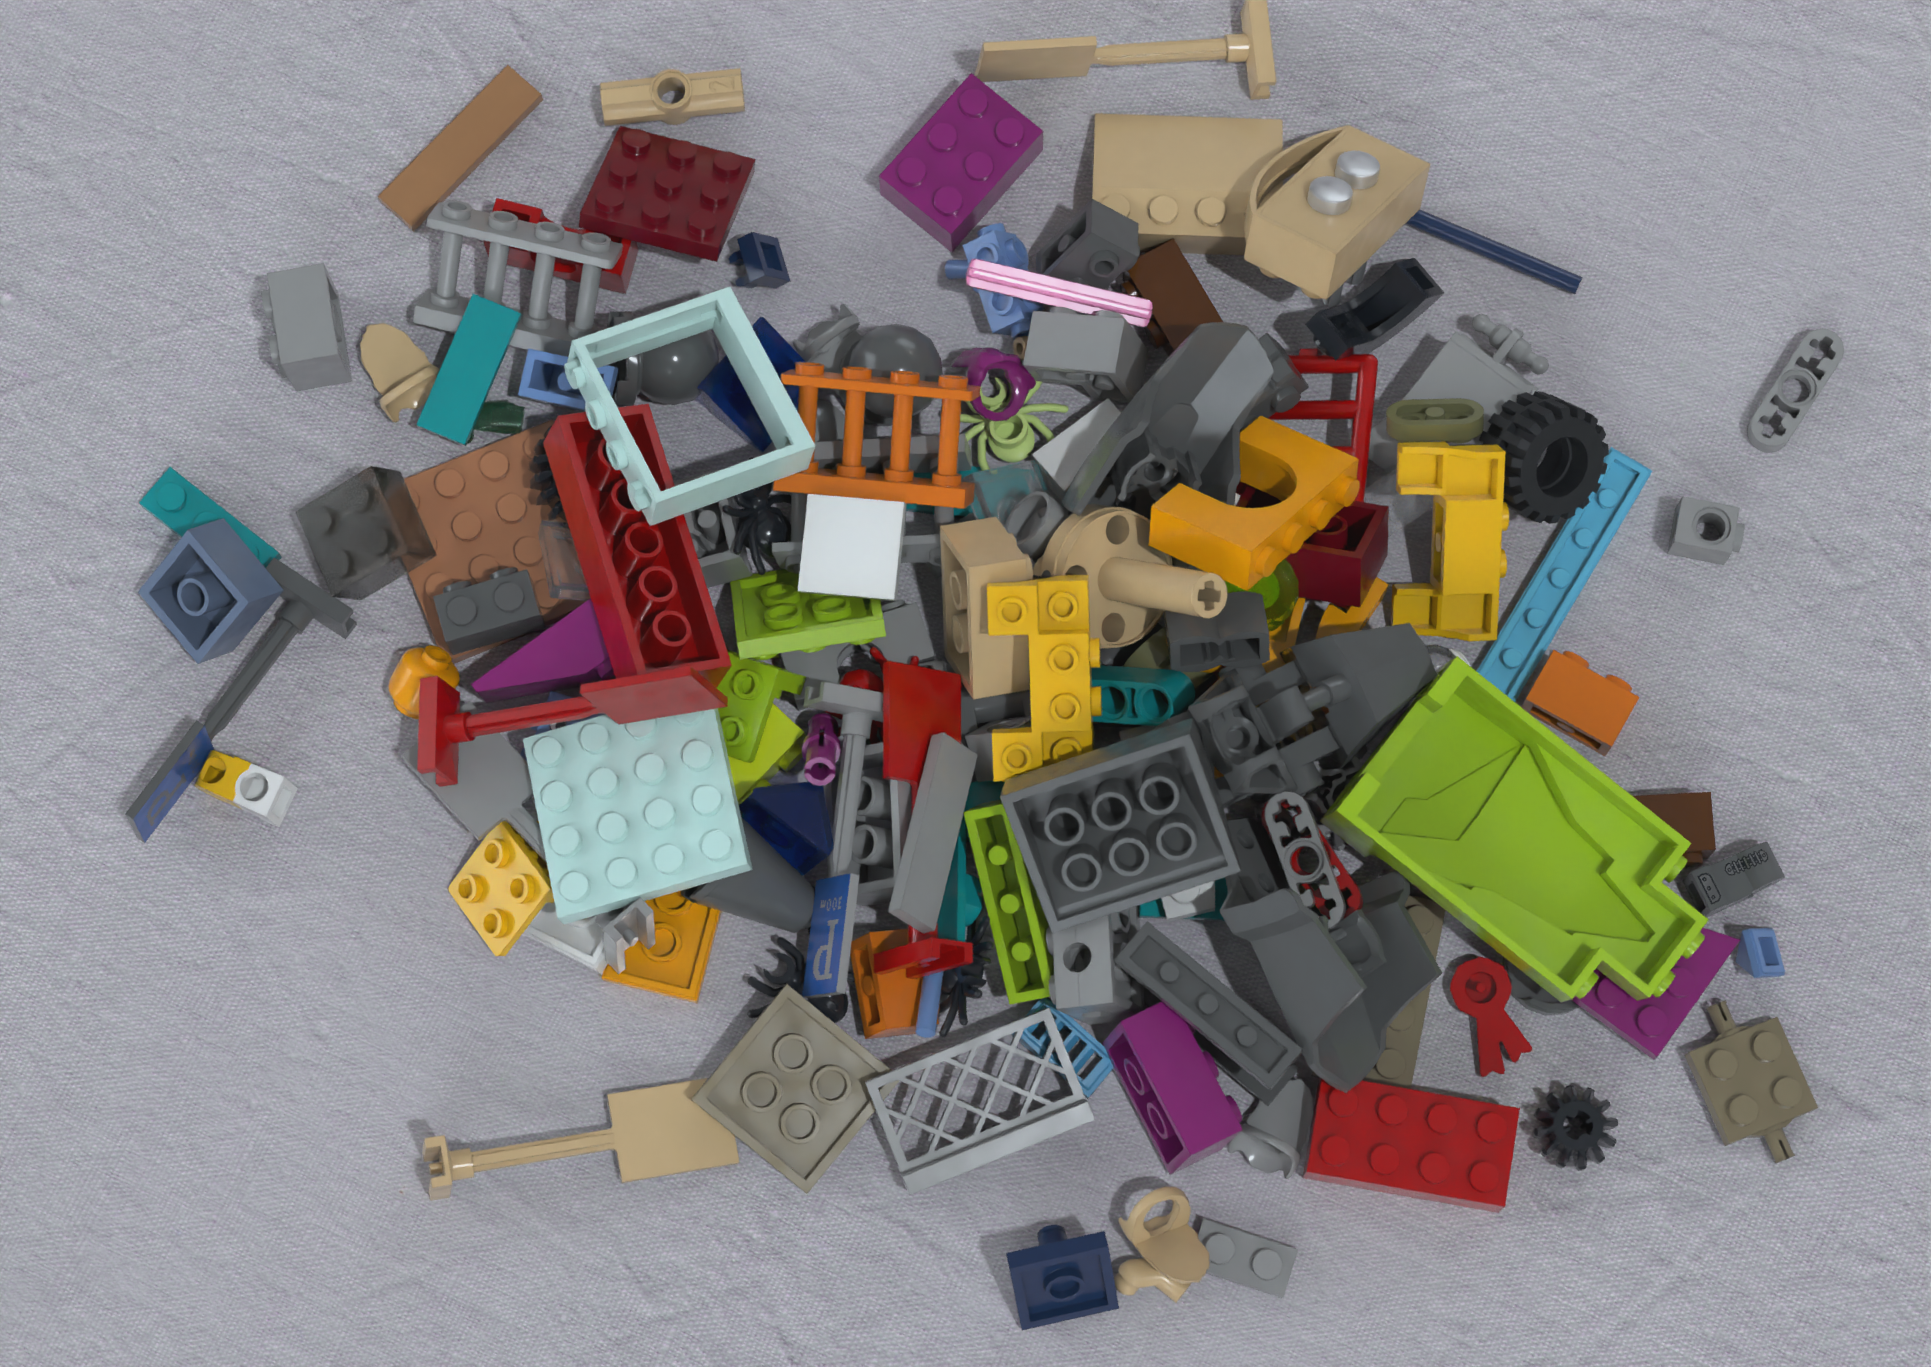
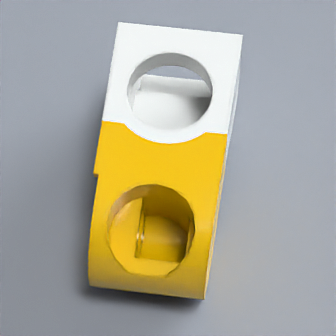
[194,750,298,828]

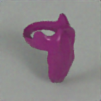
[951,347,1036,422]

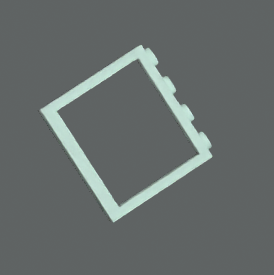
[564,287,816,526]

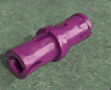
[802,713,841,786]

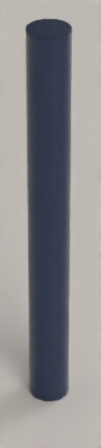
[1405,210,1583,294]

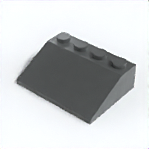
[1000,718,1241,933]

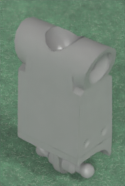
[1369,314,1549,505]

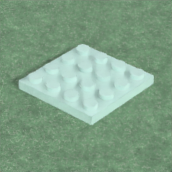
[523,708,752,925]

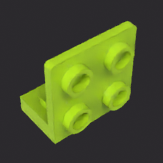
[717,650,806,763]

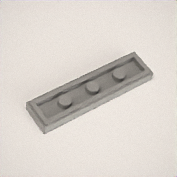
[888,732,978,933]

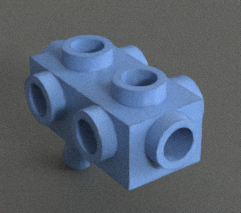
[945,223,1043,340]

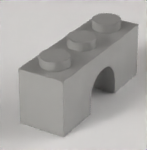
[780,600,935,711]

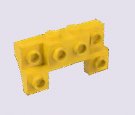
[1391,441,1509,641]
[987,575,1102,782]

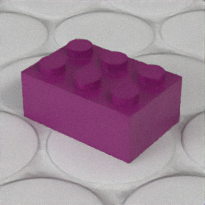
[879,73,1043,252]
[1102,1002,1243,1175]

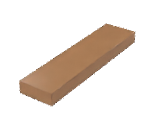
[378,65,543,232]

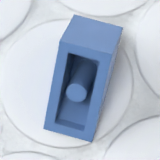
[518,348,619,411]

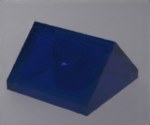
[697,317,820,452]
[738,782,834,876]

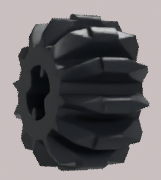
[1532,1085,1618,1171]

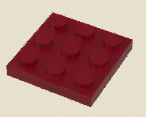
[579,125,756,262]

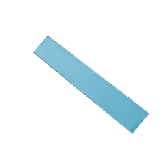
[1477,447,1652,702]

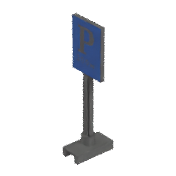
[125,558,357,843]

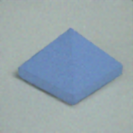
[1735,928,1785,978]

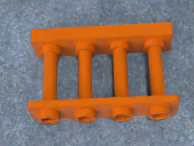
[773,362,980,509]

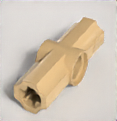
[600,68,745,126]

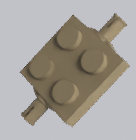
[1684,1000,1818,1164]

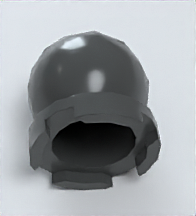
[607,311,719,406]
[839,324,943,426]

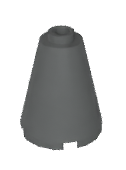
[681,817,815,933]

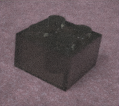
[295,466,437,600]

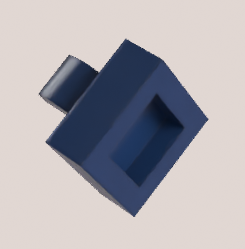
[728,232,790,289]

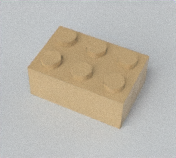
[940,517,1033,699]

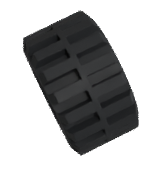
[1479,391,1609,524]

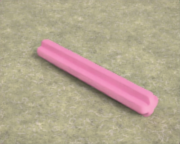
[966,258,1153,328]

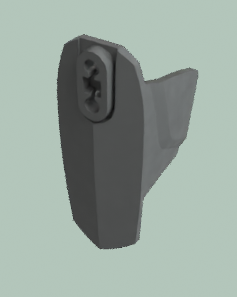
[1062,322,1274,570]

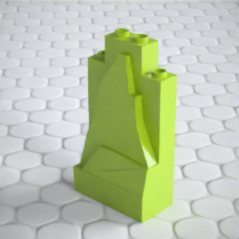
[1319,656,1709,1002]

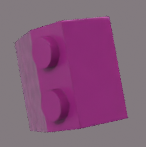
[471,598,616,703]

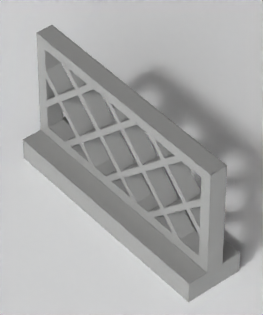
[864,1007,1095,1195]

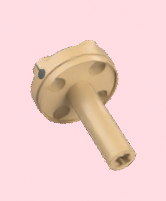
[1033,504,1227,648]

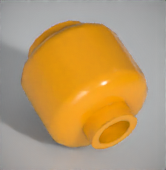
[388,645,460,719]

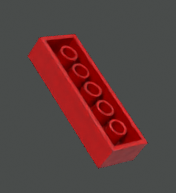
[543,404,732,688]

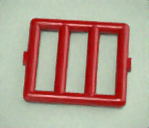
[1236,348,1378,502]

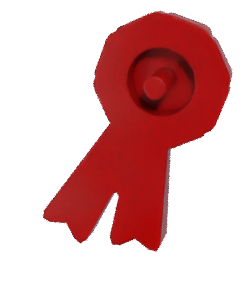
[1450,957,1533,1077]

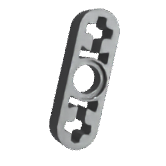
[1747,329,1844,453]
[1265,791,1346,930]

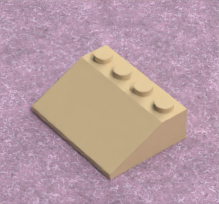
[1092,113,1283,255]

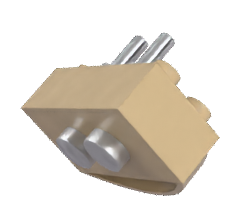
[1244,125,1430,307]

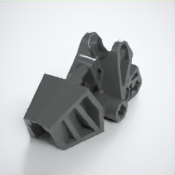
[1150,623,1437,808]

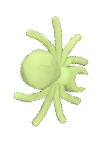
[960,372,1069,478]

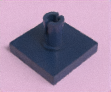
[1006,1225,1119,1330]

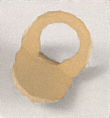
[360,323,440,423]
[1118,1186,1210,1284]

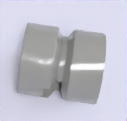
[1005,491,1072,563]

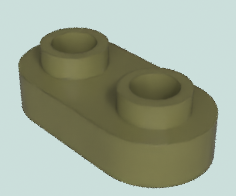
[1386,398,1484,444]

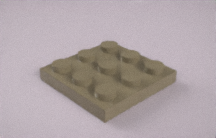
[691,983,899,1194]

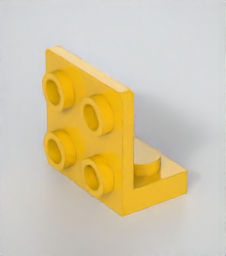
[448,821,554,956]

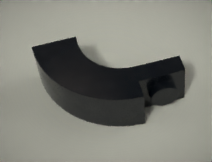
[1305,257,1444,361]

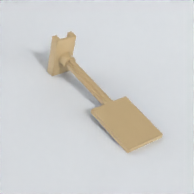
[975,0,1276,100]
[422,1078,739,1201]

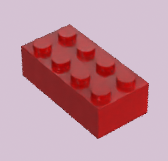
[1303,1078,1520,1213]

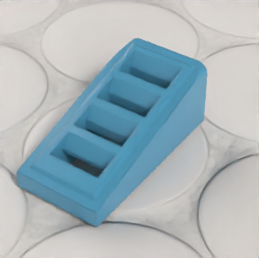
[1012,997,1114,1099]

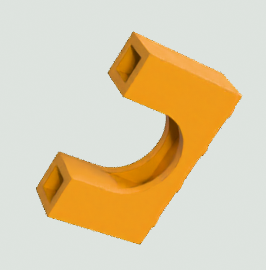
[1149,415,1360,591]

